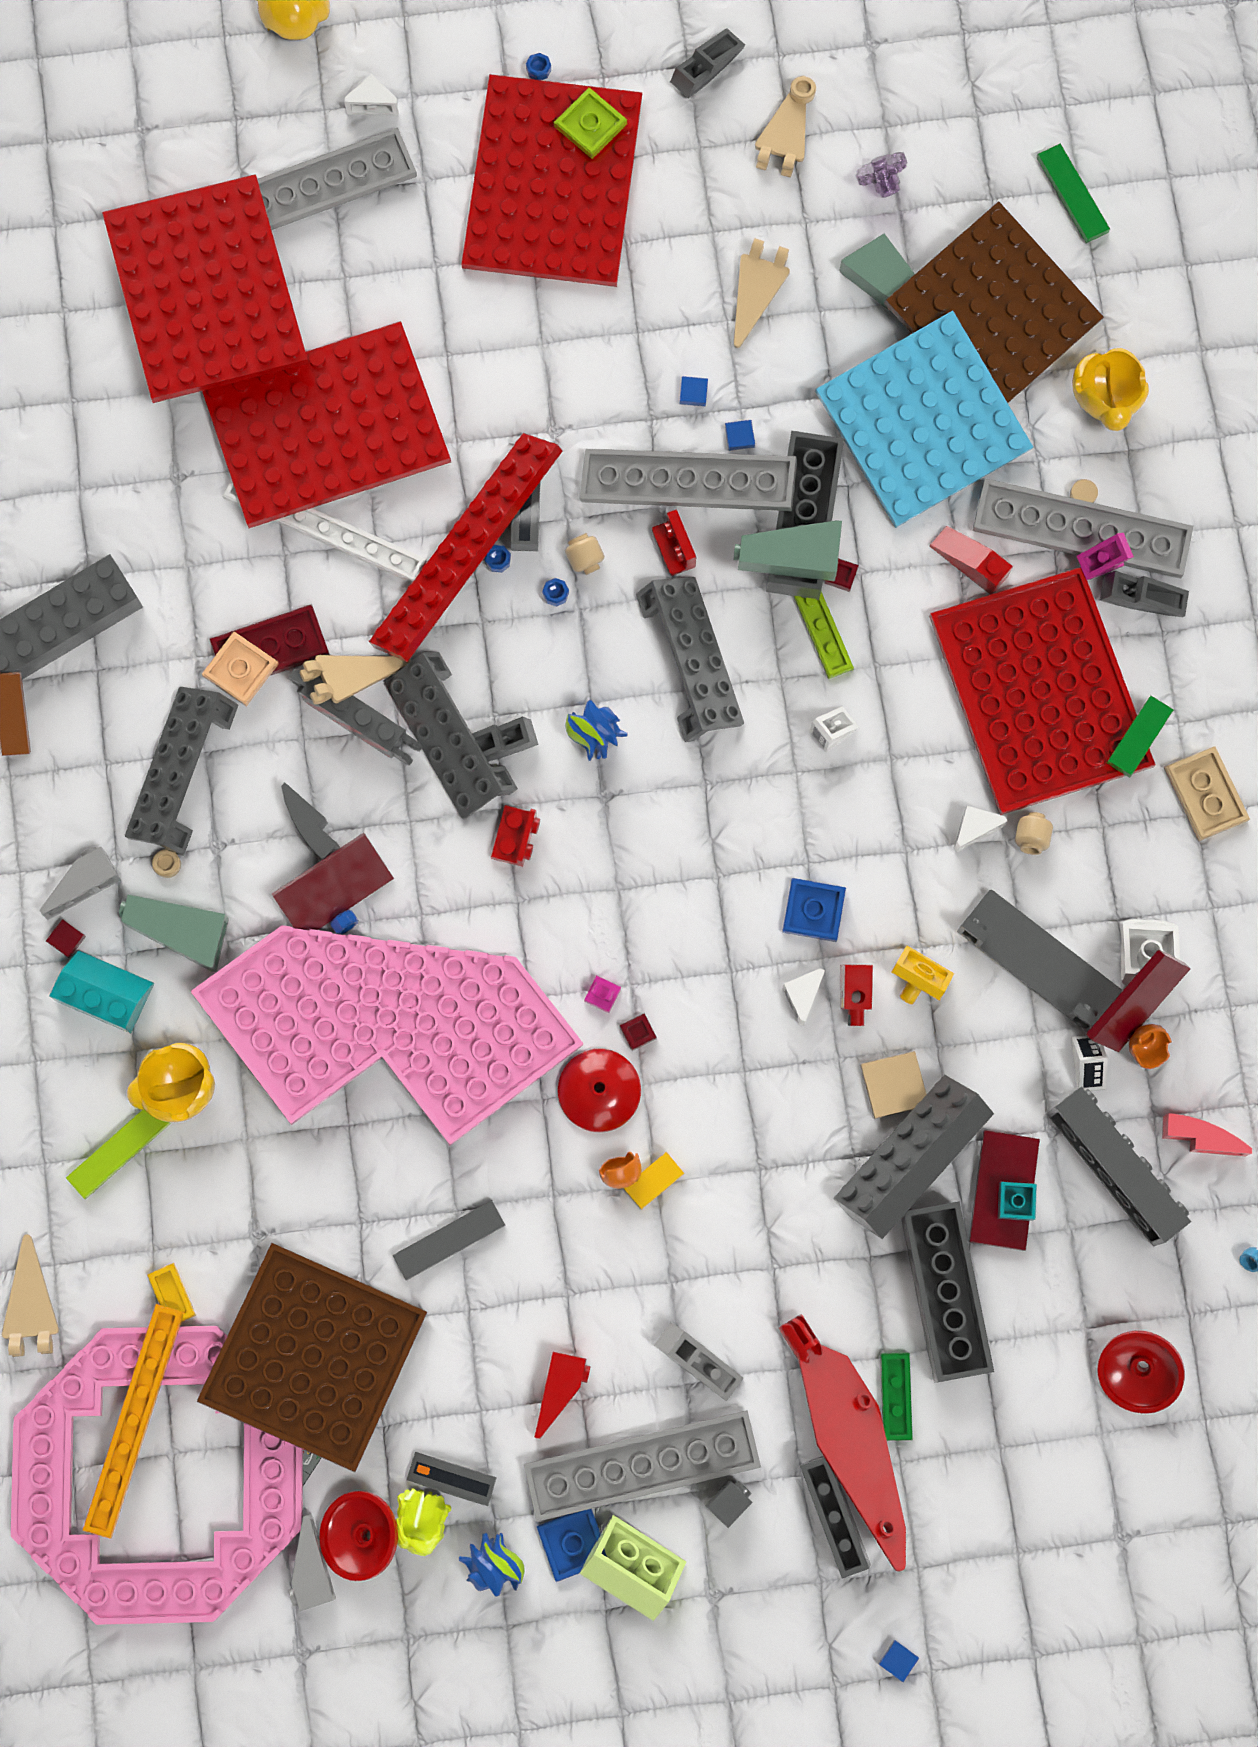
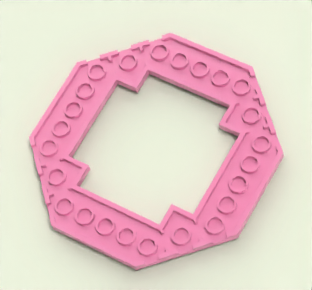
[11,1326,303,1625]

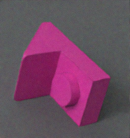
[1077,532,1134,580]

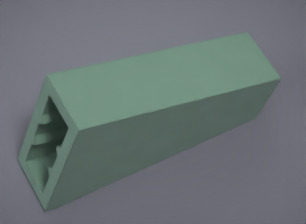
[839,233,915,312]
[733,520,842,581]
[119,895,229,972]

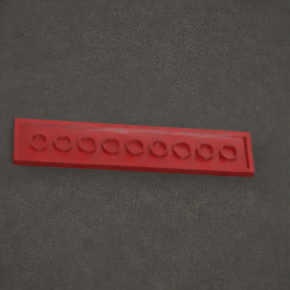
[369,433,563,662]

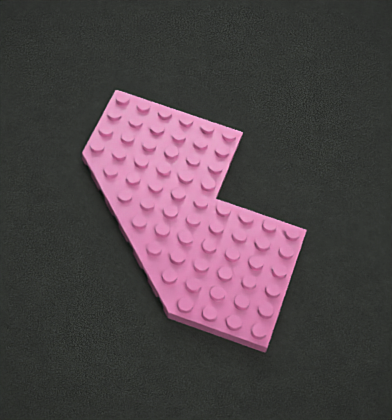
[191,925,584,1146]

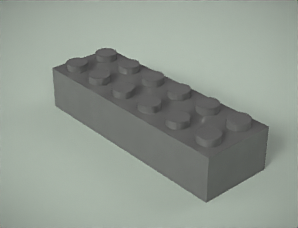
[766,430,844,600]
[0,554,143,680]
[833,1074,994,1239]
[1046,1086,1191,1247]
[901,1201,994,1383]

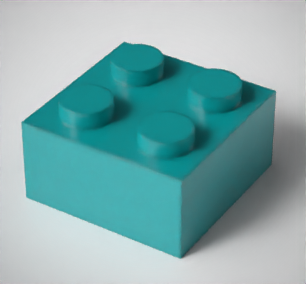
[998,1182,1037,1221]

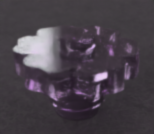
[855,152,908,198]

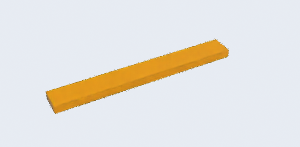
[83,1304,185,1539]

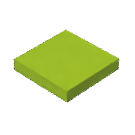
[554,88,627,159]

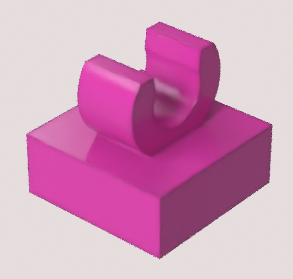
[584,975,621,1013]

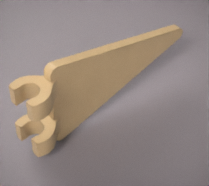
[755,76,806,178]
[734,238,790,348]
[299,655,411,704]
[2,1234,59,1357]

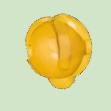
[257,0,330,40]
[1072,348,1149,431]
[127,1043,215,1122]

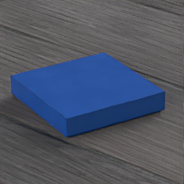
[782,878,846,942]
[536,1509,607,1582]

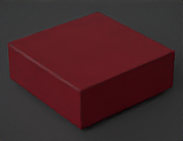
[824,558,859,592]
[46,919,86,958]
[620,1013,657,1051]

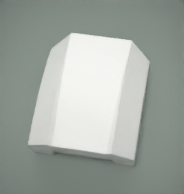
[1121,919,1180,986]

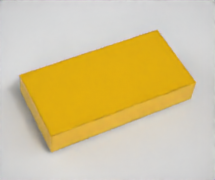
[623,1152,684,1210]
[147,1263,197,1322]

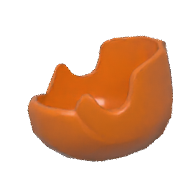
[1129,1024,1172,1069]
[599,1152,642,1189]

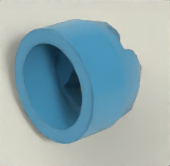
[1239,1247,1258,1272]

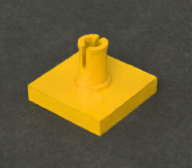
[891,946,954,1004]

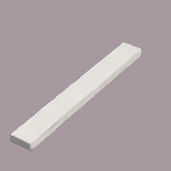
[223,478,427,583]

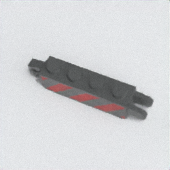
[289,668,423,766]

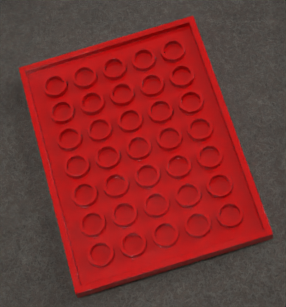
[462,74,643,287]
[102,174,309,403]
[202,321,451,528]
[929,567,1156,815]

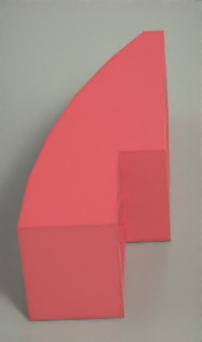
[1162,1113,1252,1157]

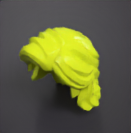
[396,1488,452,1556]

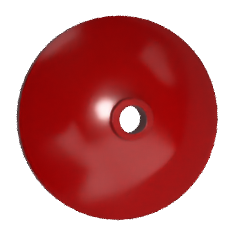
[558,1049,641,1133]
[1097,1331,1185,1414]
[319,1491,398,1581]

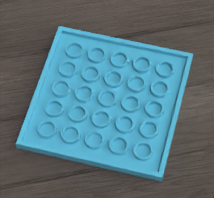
[815,311,1033,528]

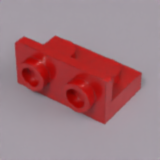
[652,509,697,576]
[491,805,541,867]

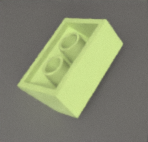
[580,1515,686,1621]

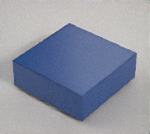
[680,376,708,407]
[725,420,755,451]
[878,1640,919,1682]

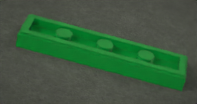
[1037,143,1110,243]

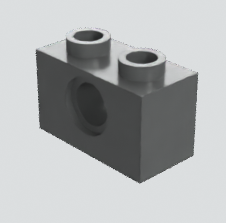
[705,1480,753,1528]

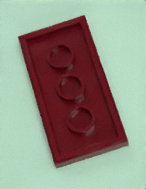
[210,604,330,676]
[271,832,394,930]
[1086,950,1191,1052]
[969,1130,1040,1251]

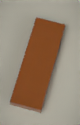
[0,672,31,756]

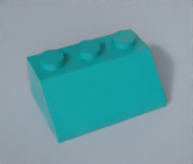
[49,951,155,1034]

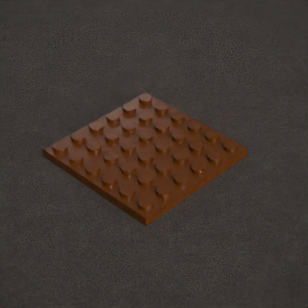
[884,201,1104,403]
[197,1243,427,1473]

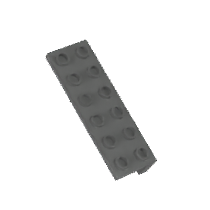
[636,577,744,742]
[385,652,518,819]
[125,687,239,856]
[957,890,1122,1032]

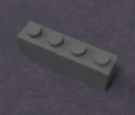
[800,1456,871,1579]

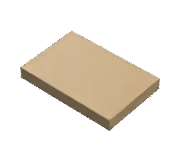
[1164,746,1250,841]

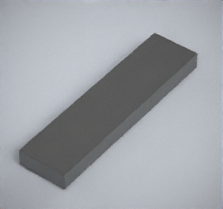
[392,1200,506,1281]

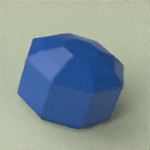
[526,53,552,80]
[485,545,511,573]
[542,578,569,607]
[330,910,359,935]

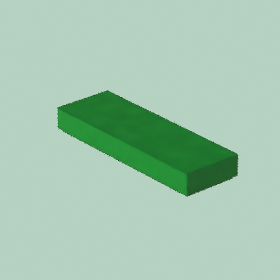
[1107,695,1174,778]
[880,1353,913,1441]

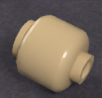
[565,533,605,575]
[1015,812,1053,855]

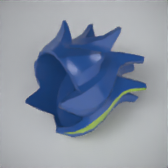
[565,700,628,761]
[459,1533,525,1597]

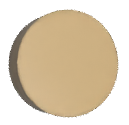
[790,76,816,104]
[1070,479,1098,503]
[152,849,181,878]

